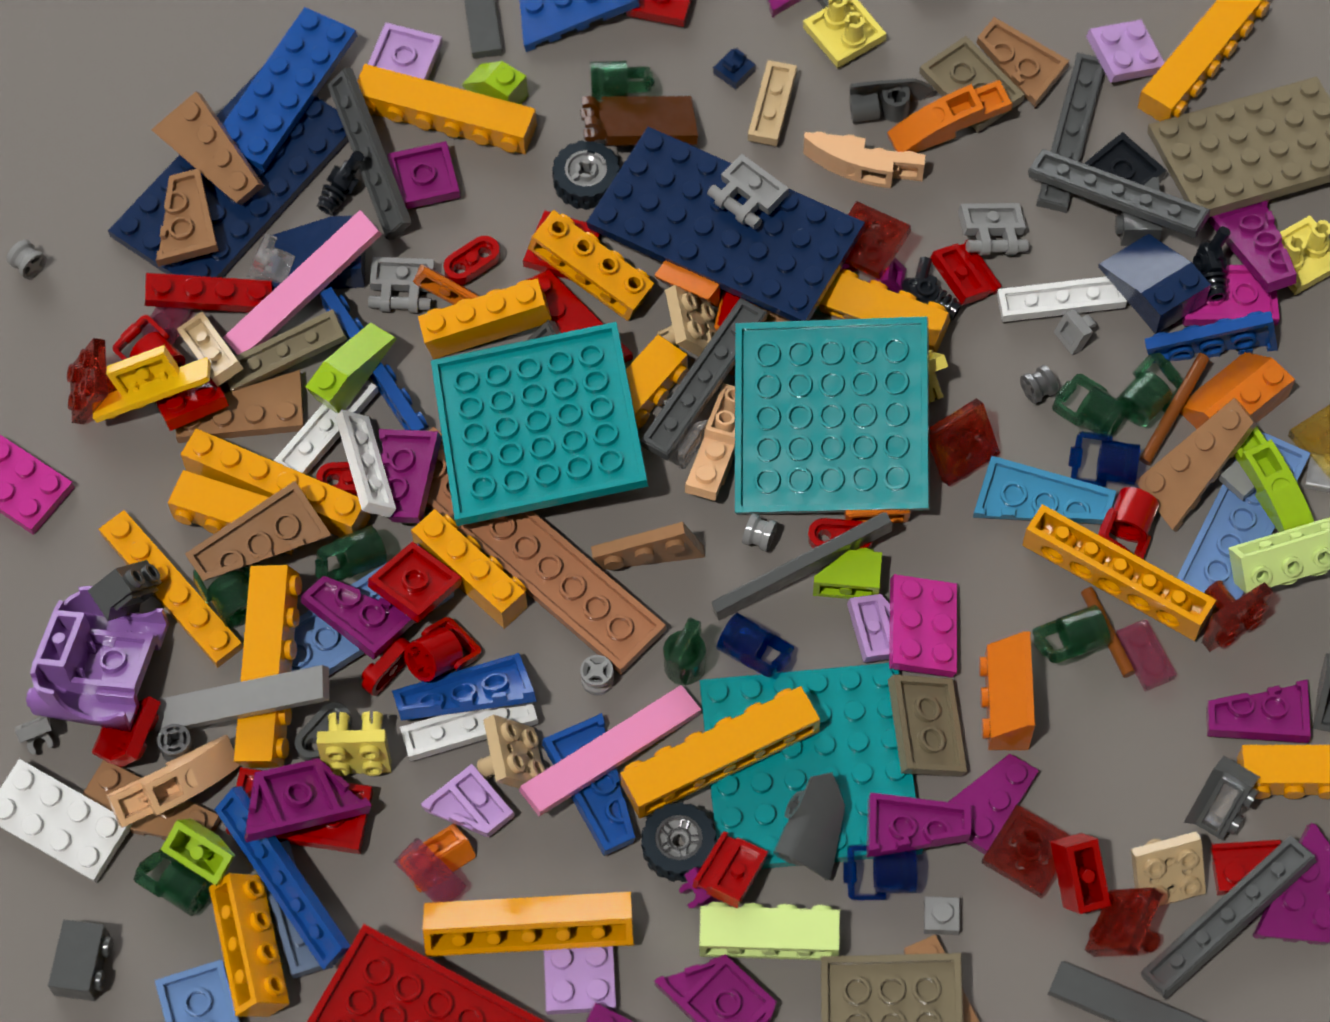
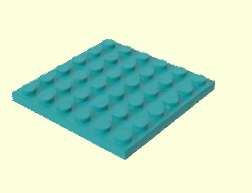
[735,316,930,515]
[431,322,649,526]
[699,663,923,869]

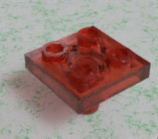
[845,201,911,279]
[67,338,117,425]
[929,398,1000,486]
[1202,580,1273,652]
[981,805,1070,898]
[1084,887,1163,957]

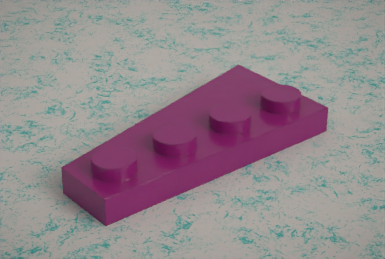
[1209,200,1297,293]

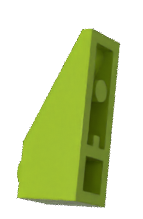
[305,322,397,414]

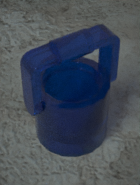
[1068,431,1140,487]
[716,613,794,677]
[843,844,917,901]

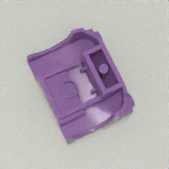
[26,586,169,732]

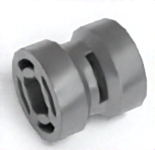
[157,724,196,762]

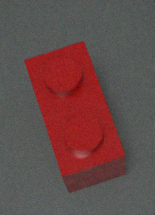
[1050,833,1111,914]

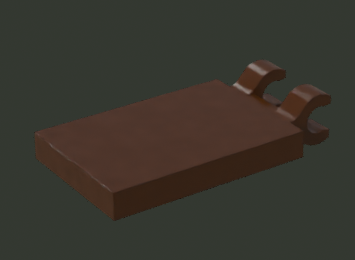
[580,96,698,145]

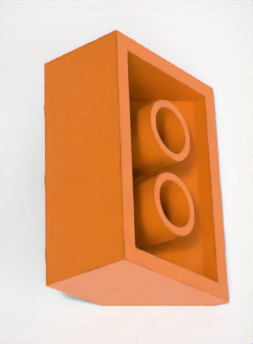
[1180,352,1295,429]
[979,631,1035,750]

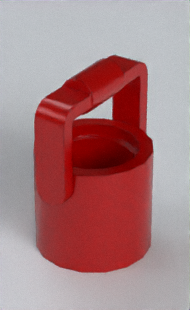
[113,315,185,367]
[1098,487,1159,559]
[404,617,481,682]

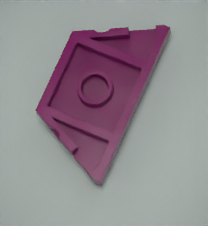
[245,758,372,842]
[1252,823,1330,945]
[654,954,776,1022]

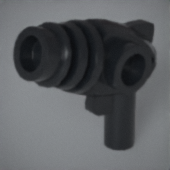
[316,151,364,215]
[1193,226,1231,301]
[902,256,962,320]

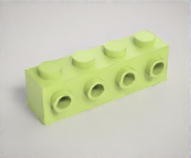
[1228,517,1330,594]
[699,902,840,960]

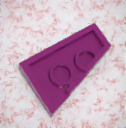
[379,429,442,523]
[301,576,415,660]
[1206,679,1311,743]
[948,754,1039,856]
[866,792,971,858]

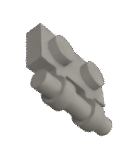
[707,154,789,229]
[958,203,1029,256]
[368,257,435,313]

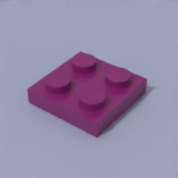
[387,141,460,209]

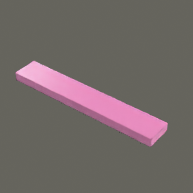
[223,210,382,355]
[519,685,702,817]

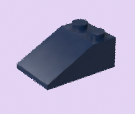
[272,216,365,291]
[1098,234,1211,334]

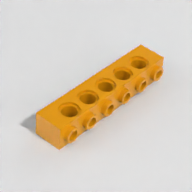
[1022,504,1216,641]

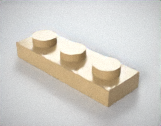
[748,60,797,146]
[177,312,244,387]

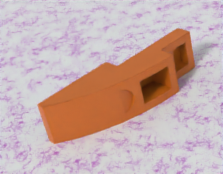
[887,80,1012,153]

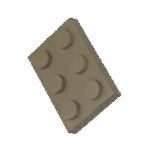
[919,36,1025,133]
[888,675,967,777]

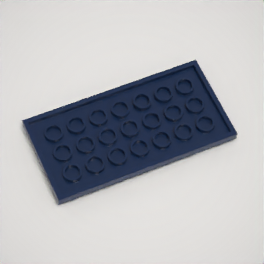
[108,69,349,278]
[586,127,865,321]

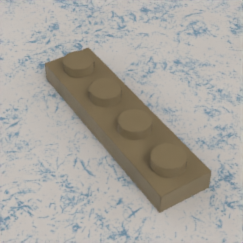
[227,309,348,391]

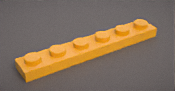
[98,510,243,668]

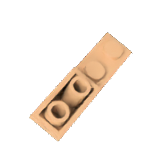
[803,132,926,188]
[685,383,735,501]
[106,735,240,828]

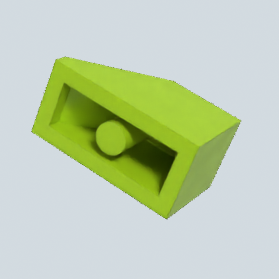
[462,61,528,105]
[813,548,882,599]
[160,819,235,885]

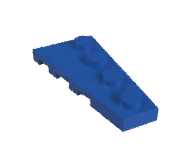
[520,0,640,53]
[1144,311,1278,364]
[392,653,537,721]
[542,713,635,856]

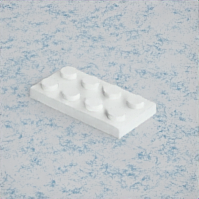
[0,759,132,883]

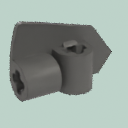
[849,78,934,122]
[773,772,845,881]

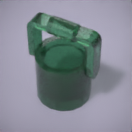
[590,60,655,101]
[1116,353,1183,427]
[1052,374,1129,441]
[315,525,387,581]
[193,566,250,628]
[1032,605,1111,663]
[663,617,706,685]
[134,849,213,916]

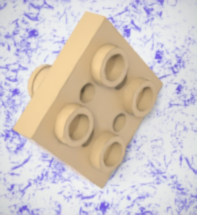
[657,285,716,357]
[477,715,545,789]
[1131,832,1206,911]

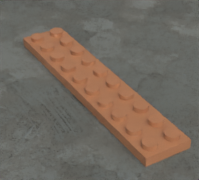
[426,426,666,674]

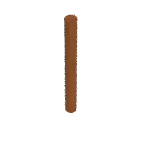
[1139,353,1210,465]

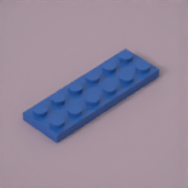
[222,7,357,171]

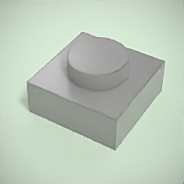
[924,897,959,935]

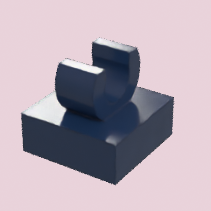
[713,48,756,90]

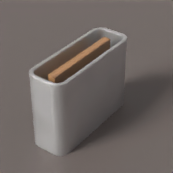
[1304,454,1330,493]

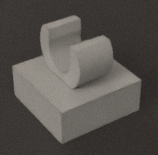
[1054,309,1096,355]
[15,716,53,755]

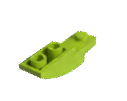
[1234,426,1315,532]

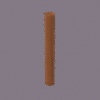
[1081,587,1135,678]

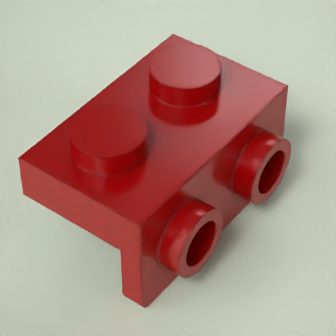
[92,696,161,768]

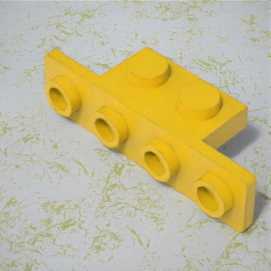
[92,345,211,423]

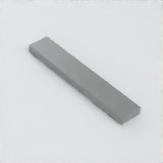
[155,665,329,733]

